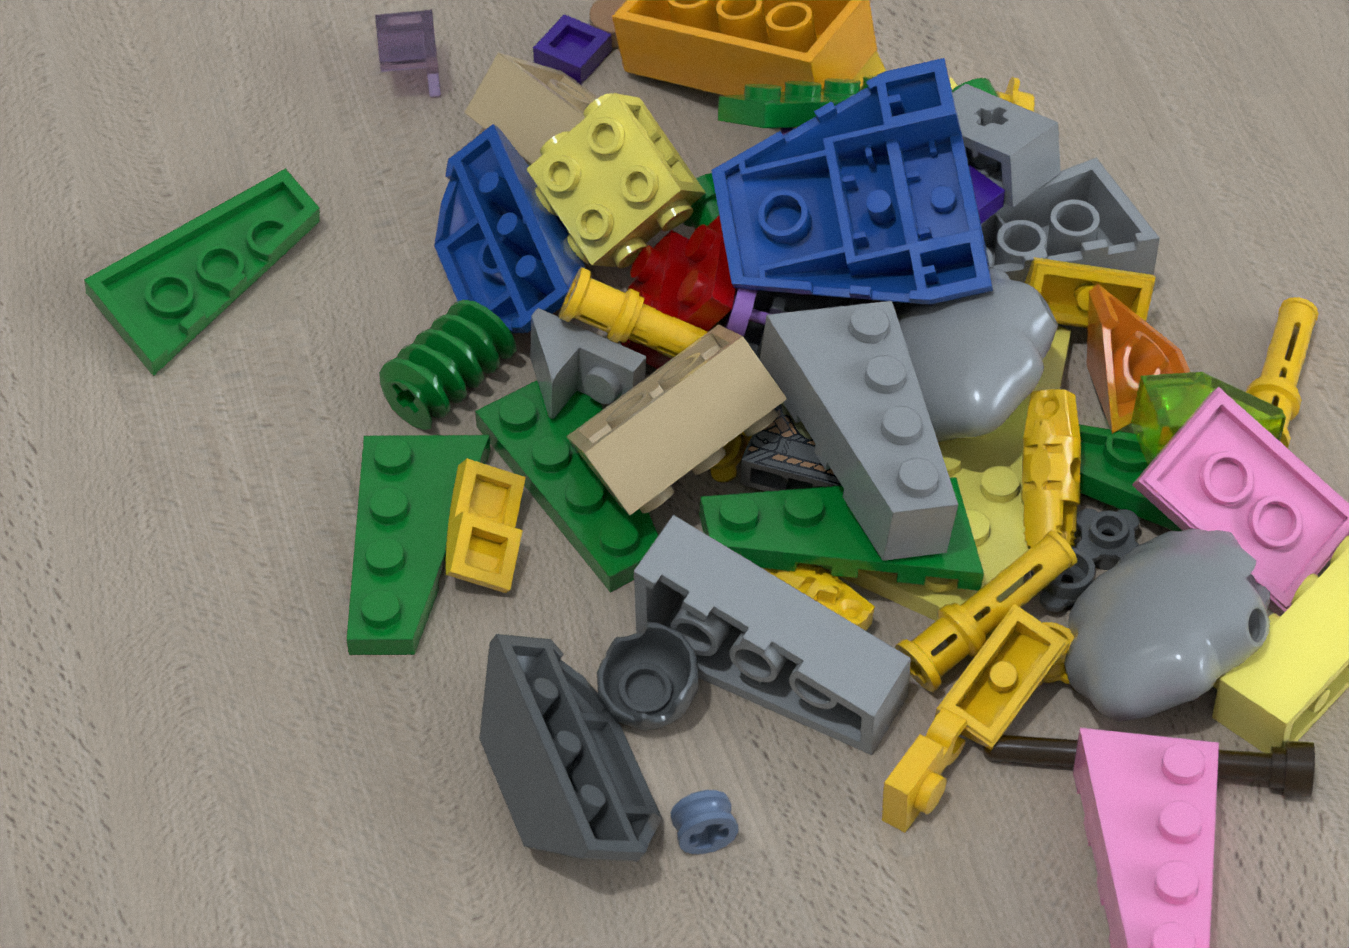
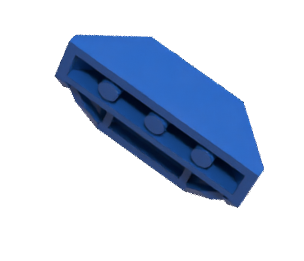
[434,124,586,333]

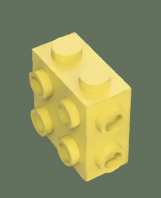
[527,93,706,269]

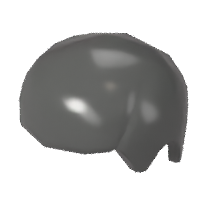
[597,622,699,730]

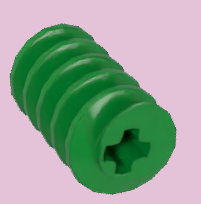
[379,299,517,430]

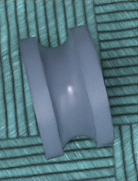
[670,790,738,854]

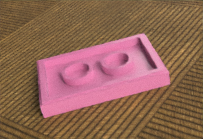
[1132,387,1349,616]

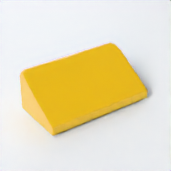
[1024,257,1156,328]
[934,604,1070,750]

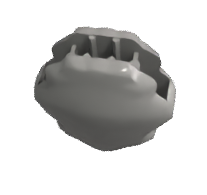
[896,268,1058,442]
[1064,528,1270,722]

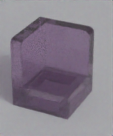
[375,9,441,97]

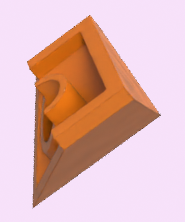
[1086,284,1195,434]

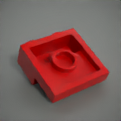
[620,216,736,369]

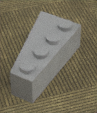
[892,158,1160,309]
[760,301,958,561]
[634,515,911,755]

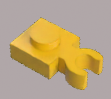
[882,708,967,833]

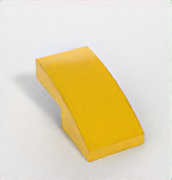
[446,458,526,593]

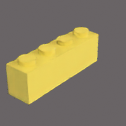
[1212,535,1349,753]

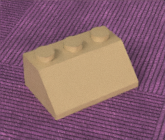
[464,53,598,166]
[567,324,787,515]

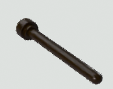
[983,735,1315,797]

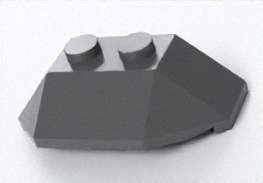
[479,634,662,861]

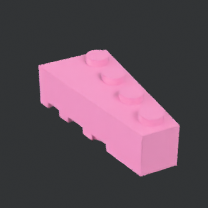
[1073,728,1219,948]

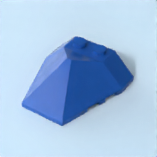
[711,58,993,305]

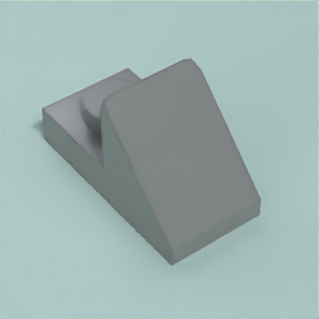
[530,308,646,419]

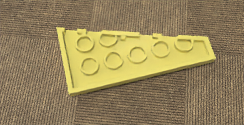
[839,325,1071,640]

